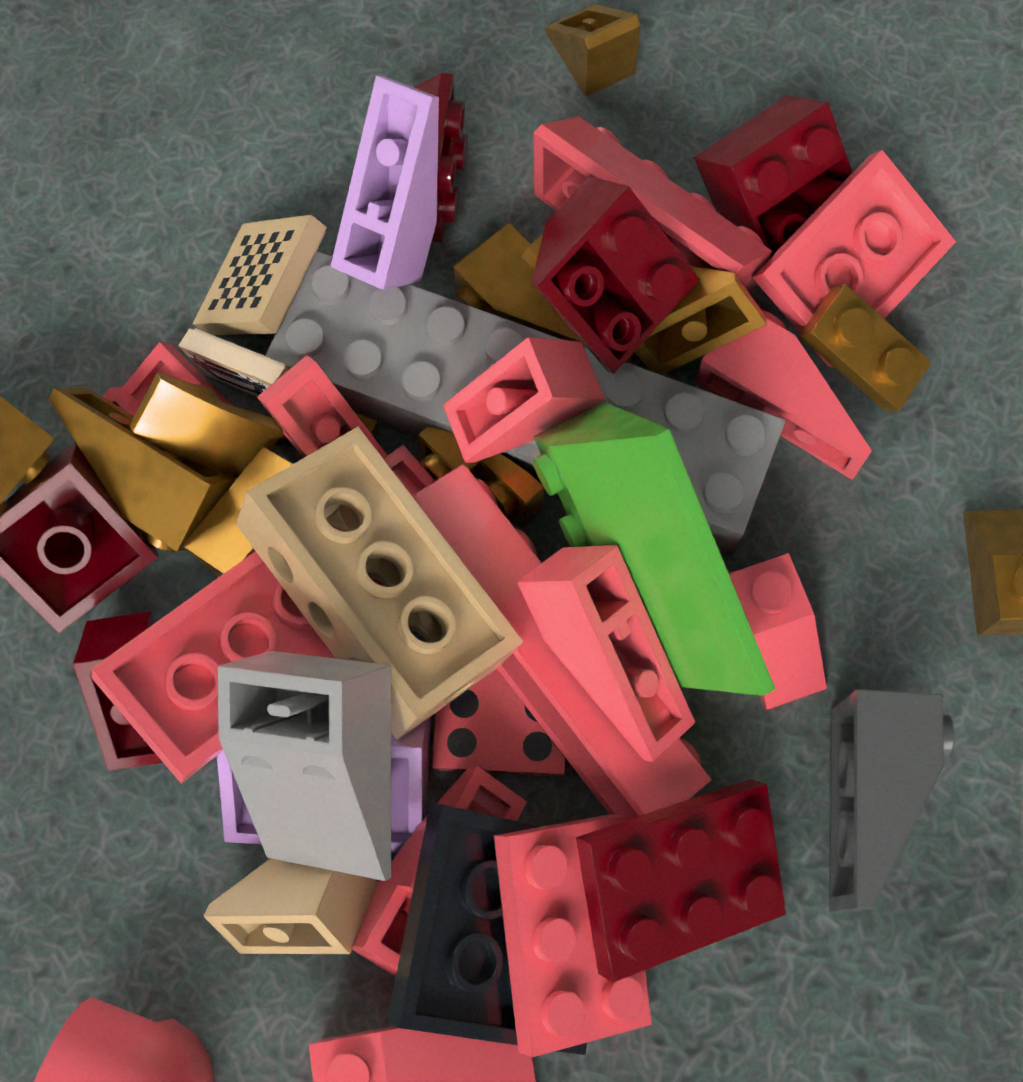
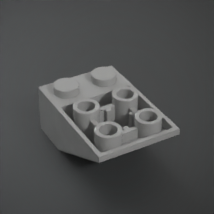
[218,651,391,881]

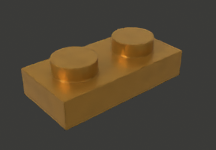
[799,284,932,412]

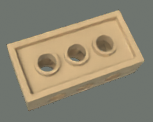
[236,427,524,740]

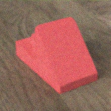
[257,355,388,459]

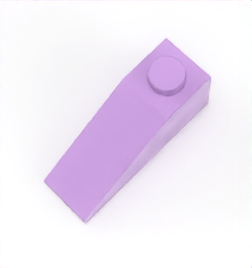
[330,76,439,290]

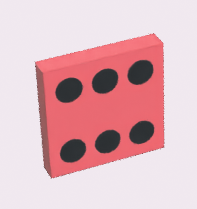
[432,669,565,777]

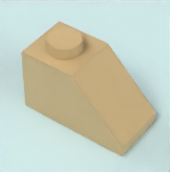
[204,858,377,954]

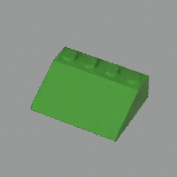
[533,402,776,696]

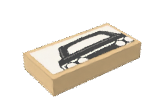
[178,328,290,397]

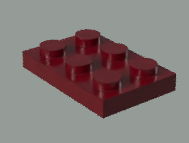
[576,779,786,983]

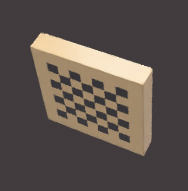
[193,215,327,335]

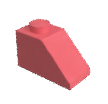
[443,337,605,463]
[729,553,827,711]

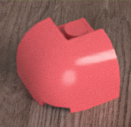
[34,997,214,1082]

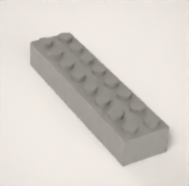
[265,251,786,555]

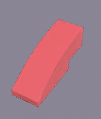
[352,765,527,977]

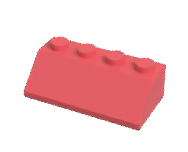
[534,116,772,294]

